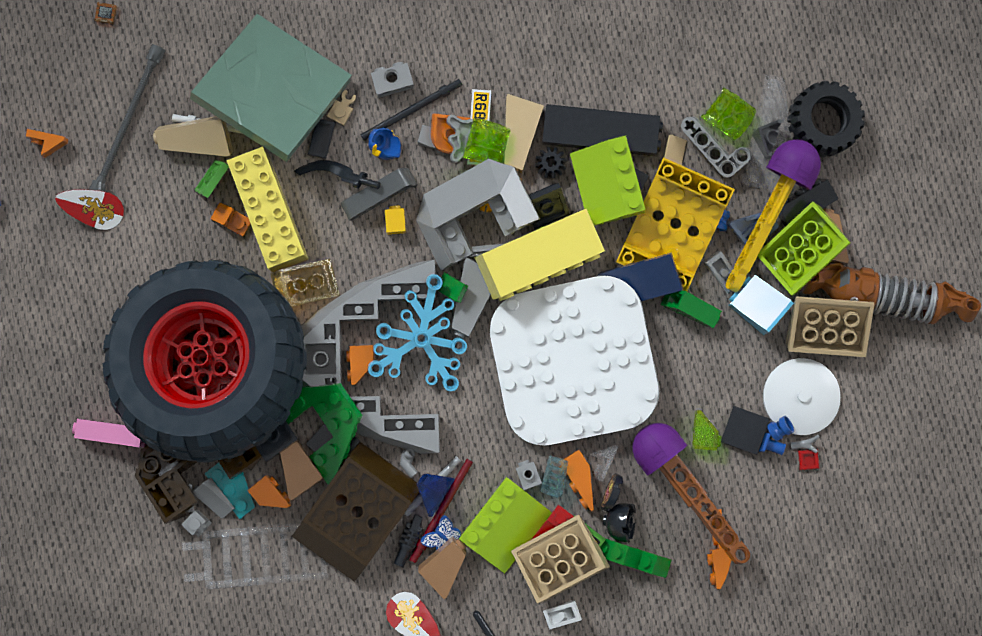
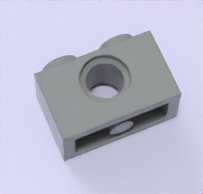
[371,62,414,98]

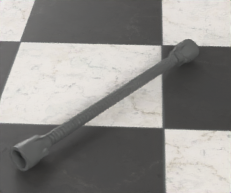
[88,44,166,192]

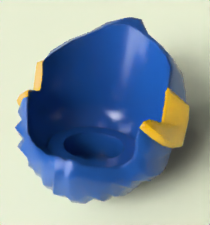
[368,128,401,160]

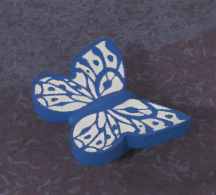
[421,515,461,550]

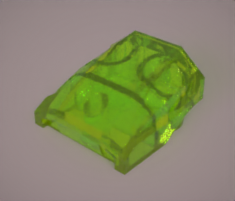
[701,87,756,141]
[463,118,510,163]

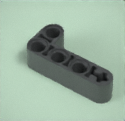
[341,168,418,221]

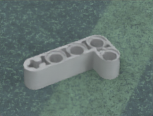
[681,116,752,177]

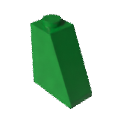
[660,290,722,328]

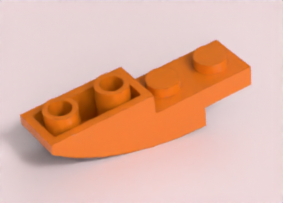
[707,509,733,589]

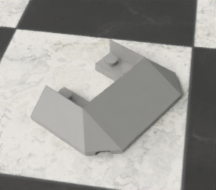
[416,159,540,271]

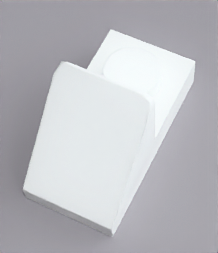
[543,600,582,629]

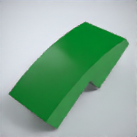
[438,272,469,303]

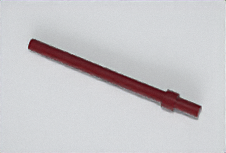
[409,459,473,563]

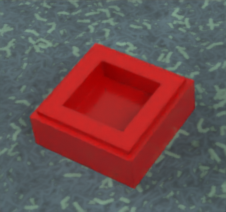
[798,449,819,470]

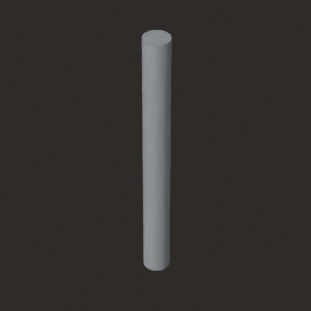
[404,456,461,516]

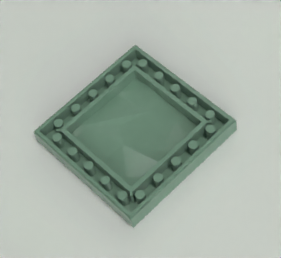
[190,14,352,162]

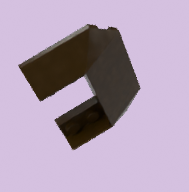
[135,445,262,524]

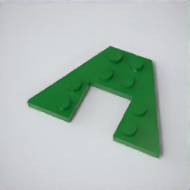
[286,383,362,485]

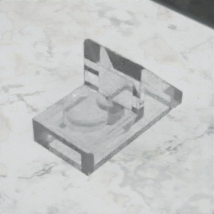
[589,445,618,482]

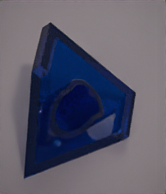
[417,474,455,517]

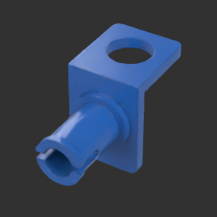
[759,433,786,455]

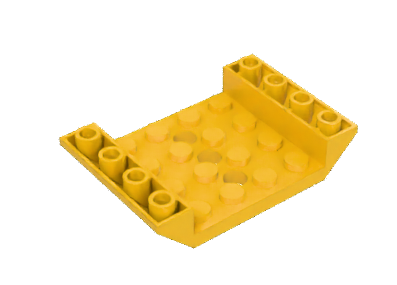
[616,157,735,291]

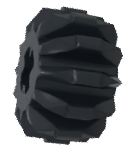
[535,147,567,179]

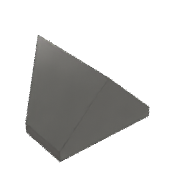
[752,119,783,160]

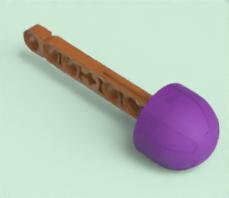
[633,423,750,564]

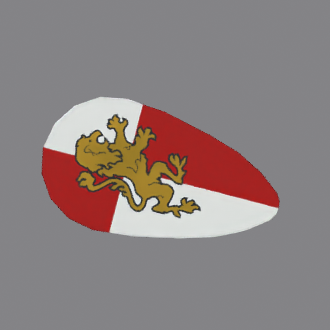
[55,189,124,230]
[386,592,441,636]

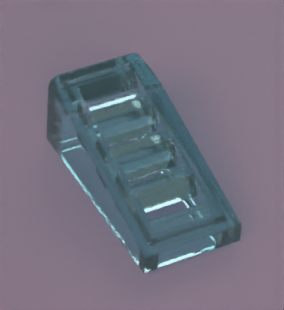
[540,455,568,498]

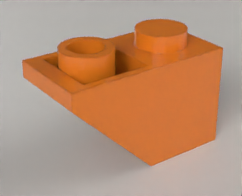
[346,345,374,385]
[247,475,292,508]

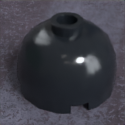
[603,503,636,543]

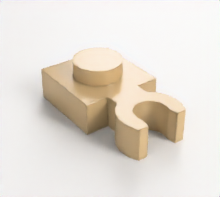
[327,90,356,126]

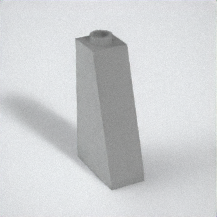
[452,258,491,339]

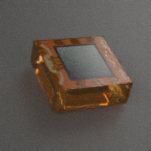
[94,2,117,25]

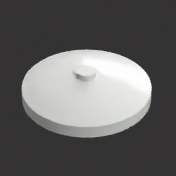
[763,358,840,435]

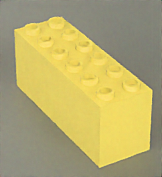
[227,147,309,273]
[474,209,605,301]

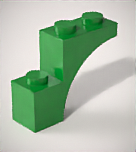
[600,538,672,578]

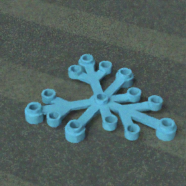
[368,274,467,391]

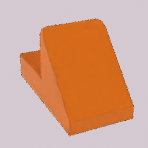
[26,129,68,158]
[210,202,251,237]

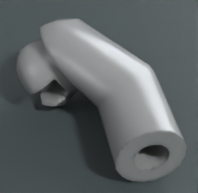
[400,449,417,478]

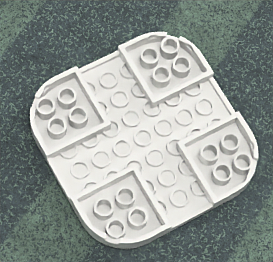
[490,276,659,445]

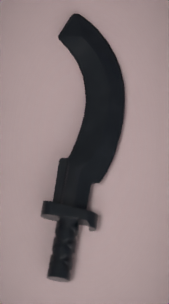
[294,160,381,189]

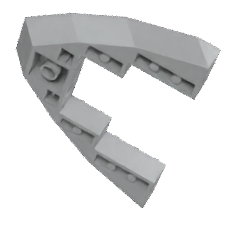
[301,259,440,454]

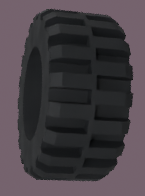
[787,81,865,157]

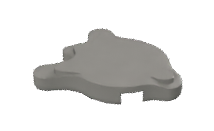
[446,115,500,163]

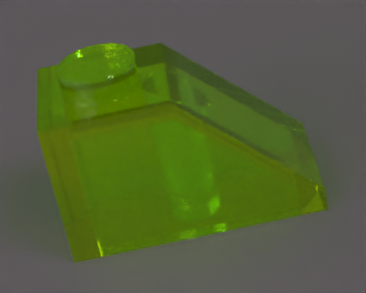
[692,410,721,451]

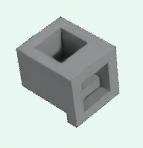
[515,459,542,490]
[181,510,212,537]

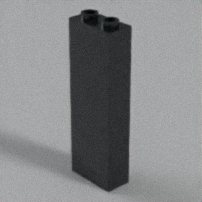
[542,104,663,156]

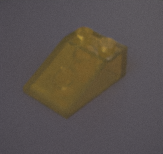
[270,259,340,308]

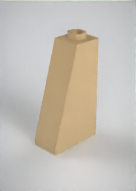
[504,94,544,173]
[153,116,233,156]

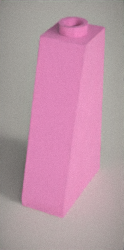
[72,419,147,447]

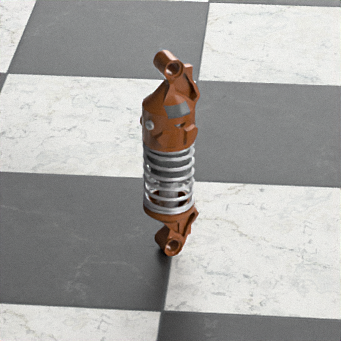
[800,263,981,325]

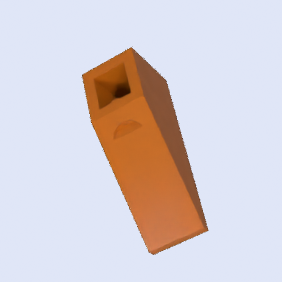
[558,450,594,511]

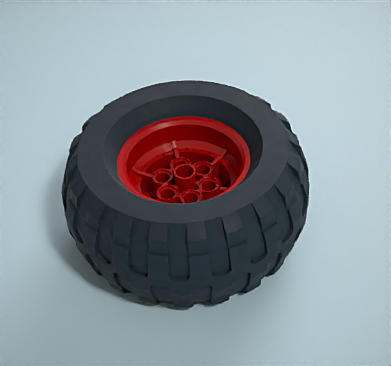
[103,260,307,463]

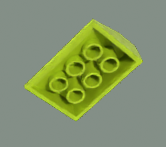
[570,136,645,226]
[758,202,850,296]
[459,477,552,574]

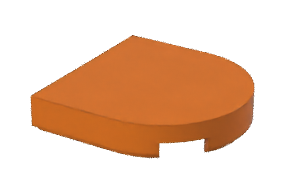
[431,113,470,154]

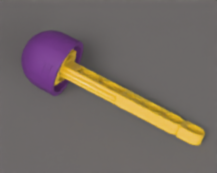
[725,140,821,292]

